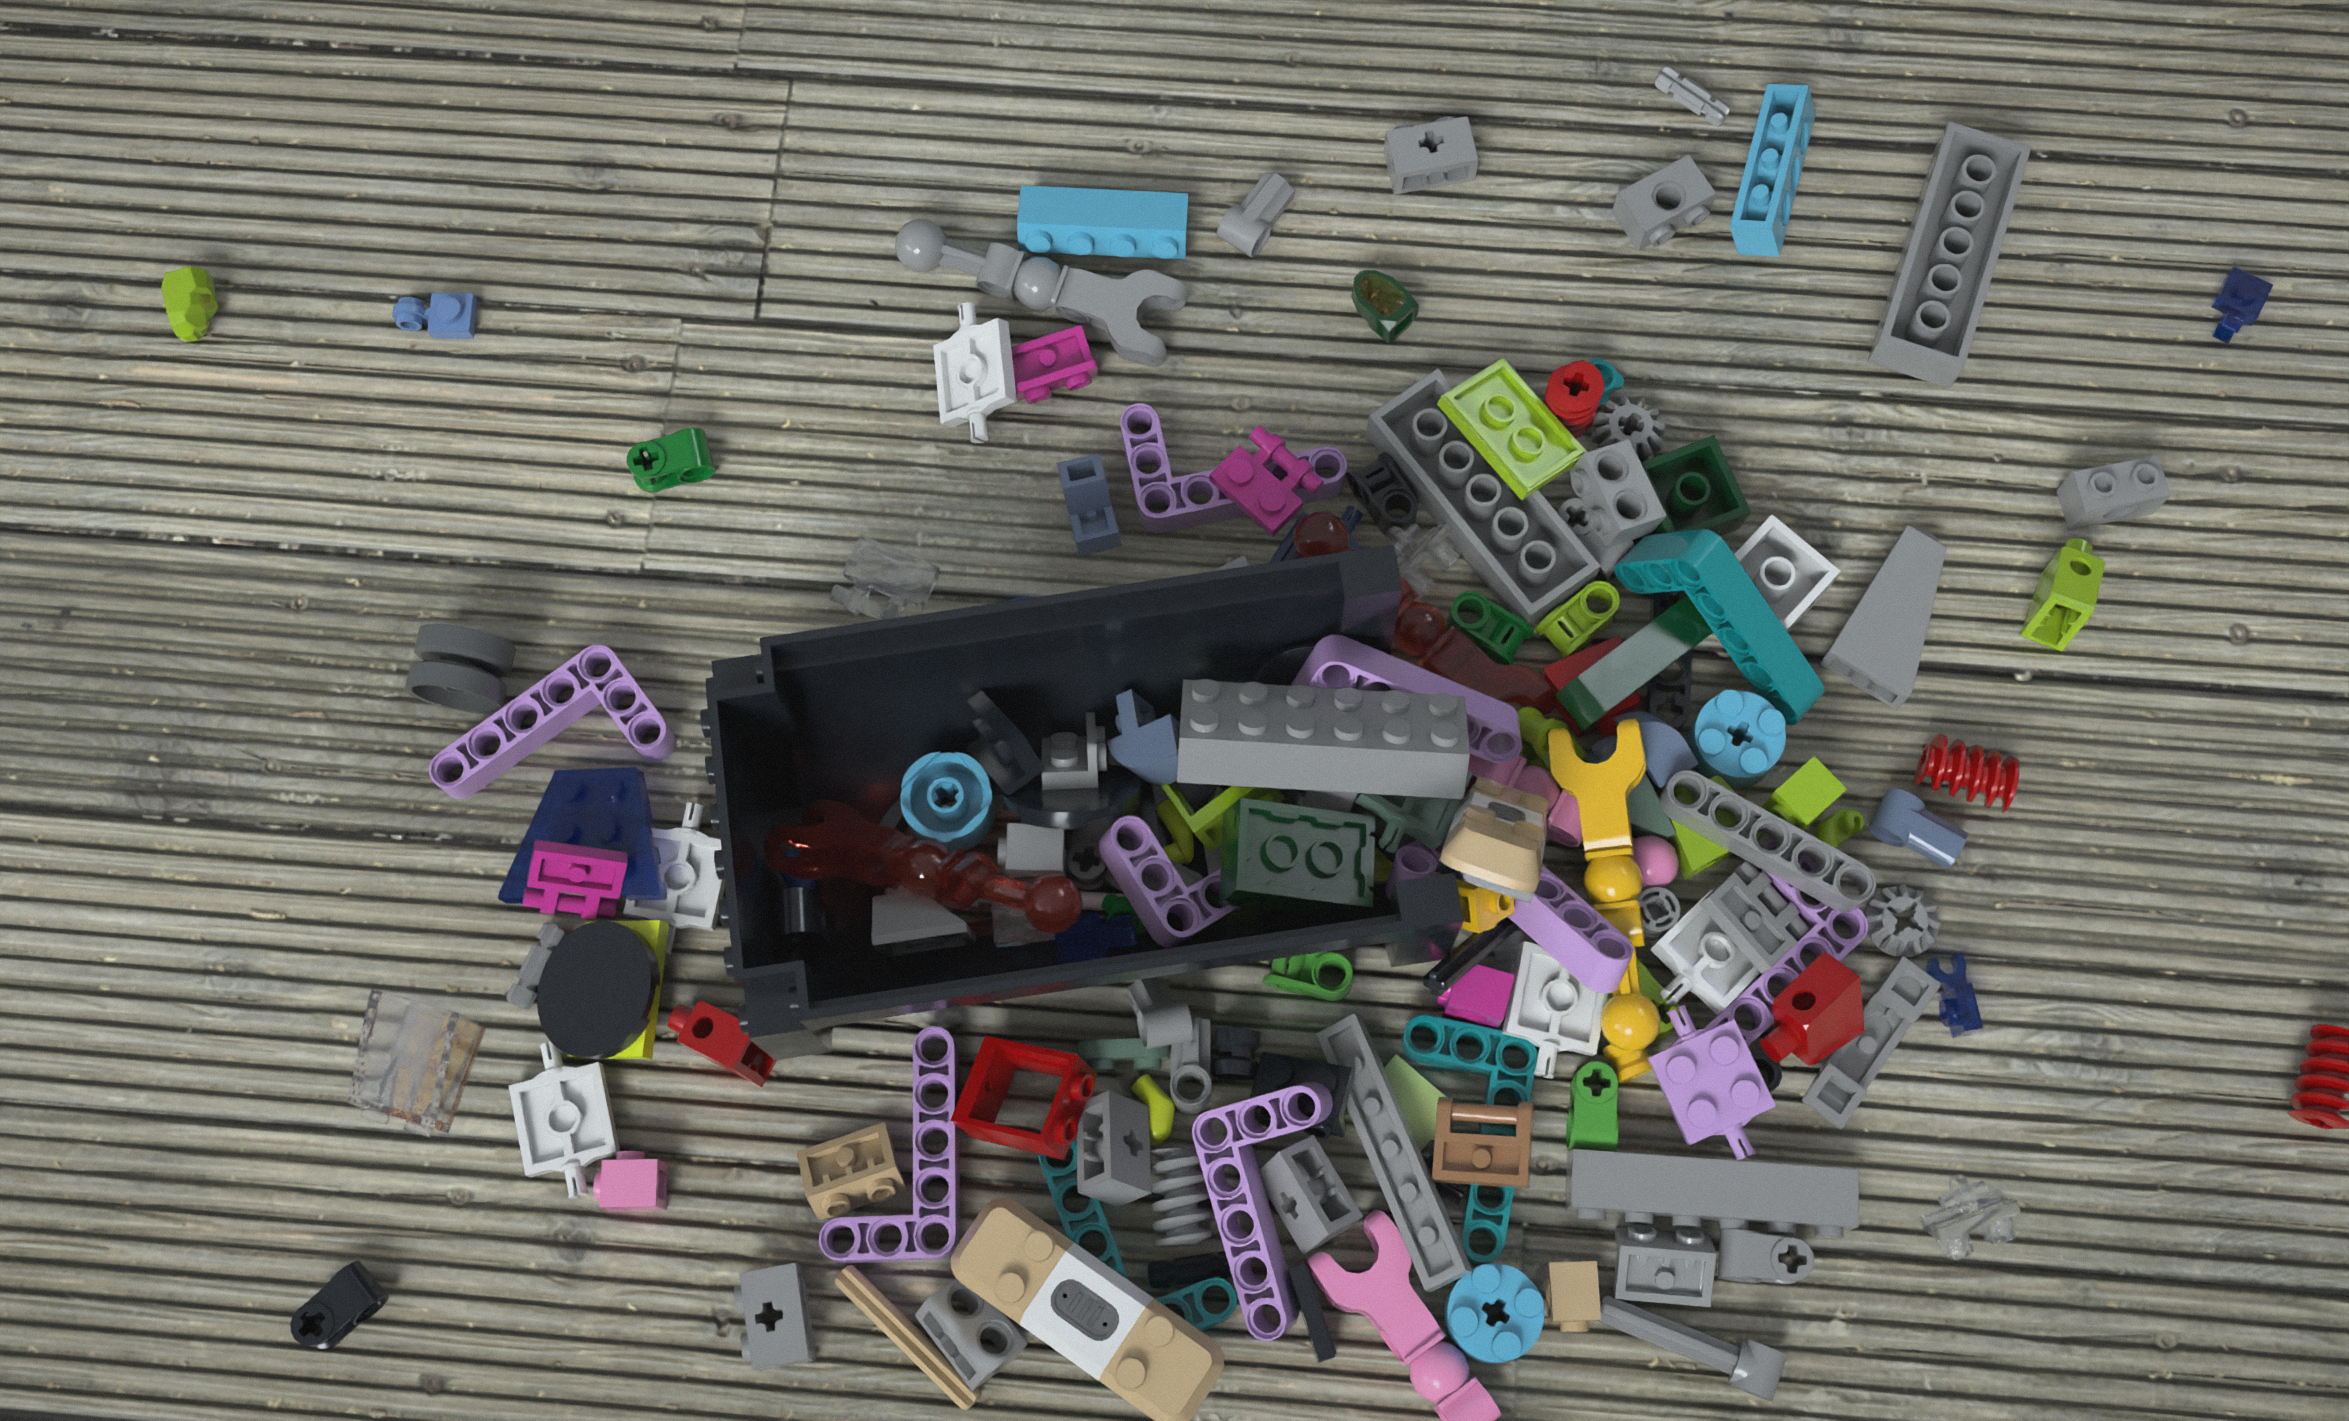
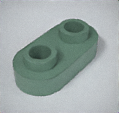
[1077,1038,1170,1073]

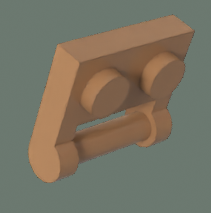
[1432,1097,1535,1188]

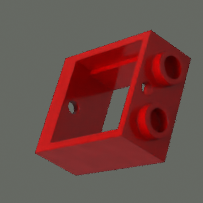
[950,1036,1097,1160]

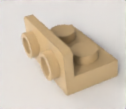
[796,1122,907,1220]

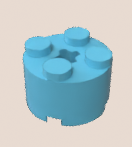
[1686,689,1786,791]
[900,751,997,855]
[1443,1263,1544,1364]

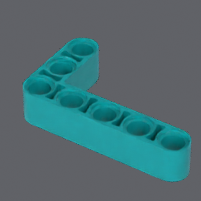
[1614,529,1824,726]
[1401,1015,1537,1266]
[1038,1140,1237,1331]

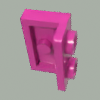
[1011,325,1098,404]

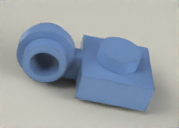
[392,293,478,339]

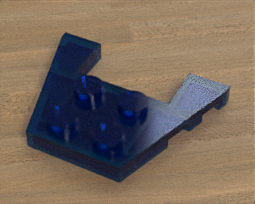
[498,767,667,904]

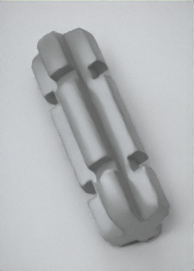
[1655,66,1731,127]
[506,922,568,1010]

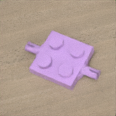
[1647,1004,1776,1160]

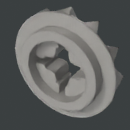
[1865,884,1941,958]

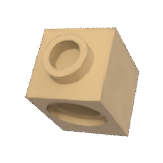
[1543,1261,1601,1332]

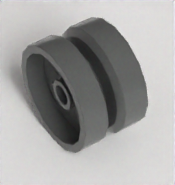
[405,624,516,714]

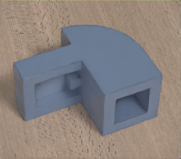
[1057,453,1122,556]
[1107,689,1180,785]
[1583,712,1699,788]

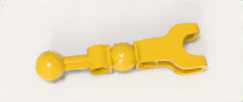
[1548,718,1661,1051]

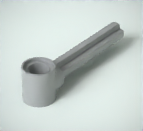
[1599,1295,1787,1402]

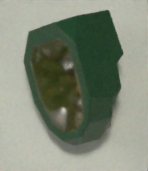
[1351,270,1419,343]

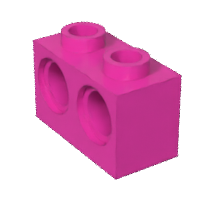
[1436,964,1515,1029]

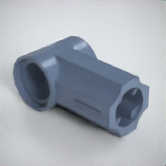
[1868,788,1969,869]

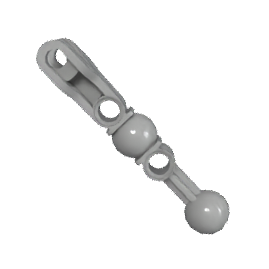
[895,219,1189,367]

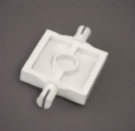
[933,302,1017,444]
[623,802,725,955]
[1650,889,1760,1016]
[1502,941,1608,1078]
[509,1041,620,1199]

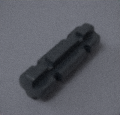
[1147,1251,1232,1288]

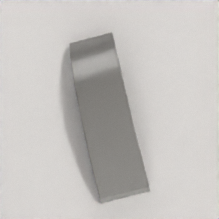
[1801,956,1942,1129]

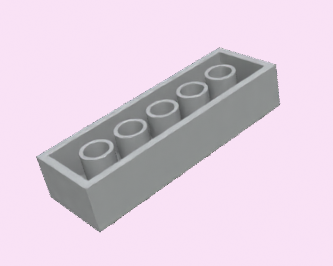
[1867,121,2032,388]
[1366,368,1601,627]
[1177,679,1470,799]

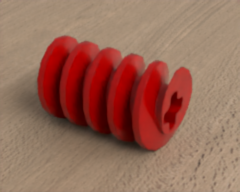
[1542,360,1604,439]
[1914,733,2020,813]
[2287,1024,2349,1129]

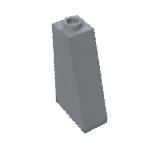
[1820,525,1947,711]

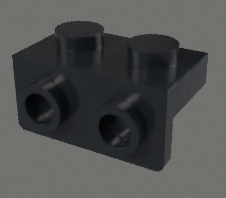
[1250,1051,1354,1139]

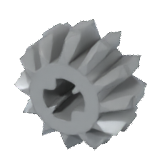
[1590,394,1665,462]

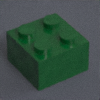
[1641,435,1751,536]

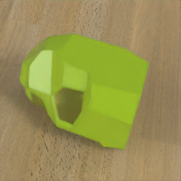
[161,266,218,342]

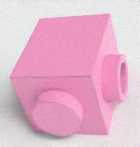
[593,1151,668,1212]

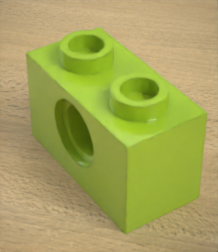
[1761,756,1847,838]

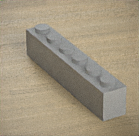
[1565,1149,1859,1238]

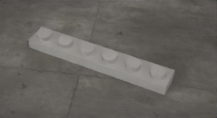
[1316,1013,1473,1292]

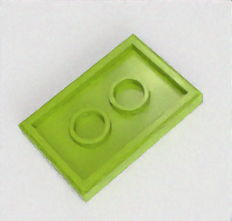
[1437,358,1587,500]

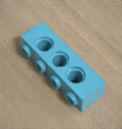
[1730,84,1816,257]

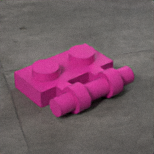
[1209,425,1324,537]
[522,840,628,920]

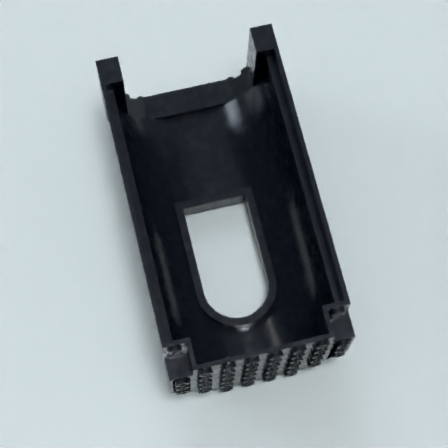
[700,545,1464,1060]

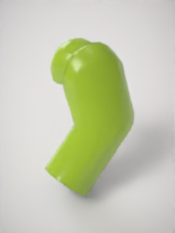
[1814,809,1864,865]

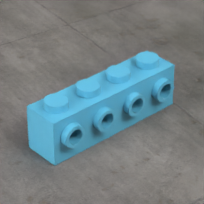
[1017,185,1189,260]

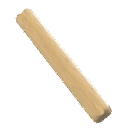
[834,1265,982,1410]

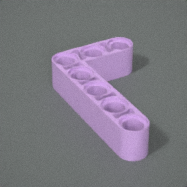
[1120,403,1347,533]
[1291,635,1522,763]
[429,644,676,799]
[1099,815,1242,948]
[1384,825,1634,994]
[1703,839,1868,1046]
[819,1026,961,1264]
[1192,1082,1333,1341]

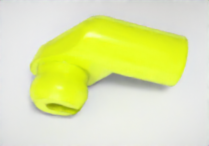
[1131,1074,1175,1146]

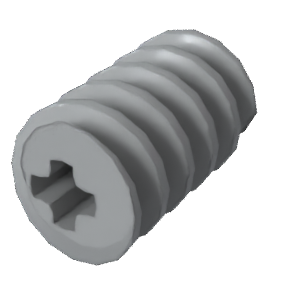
[1150,1148,1213,1248]

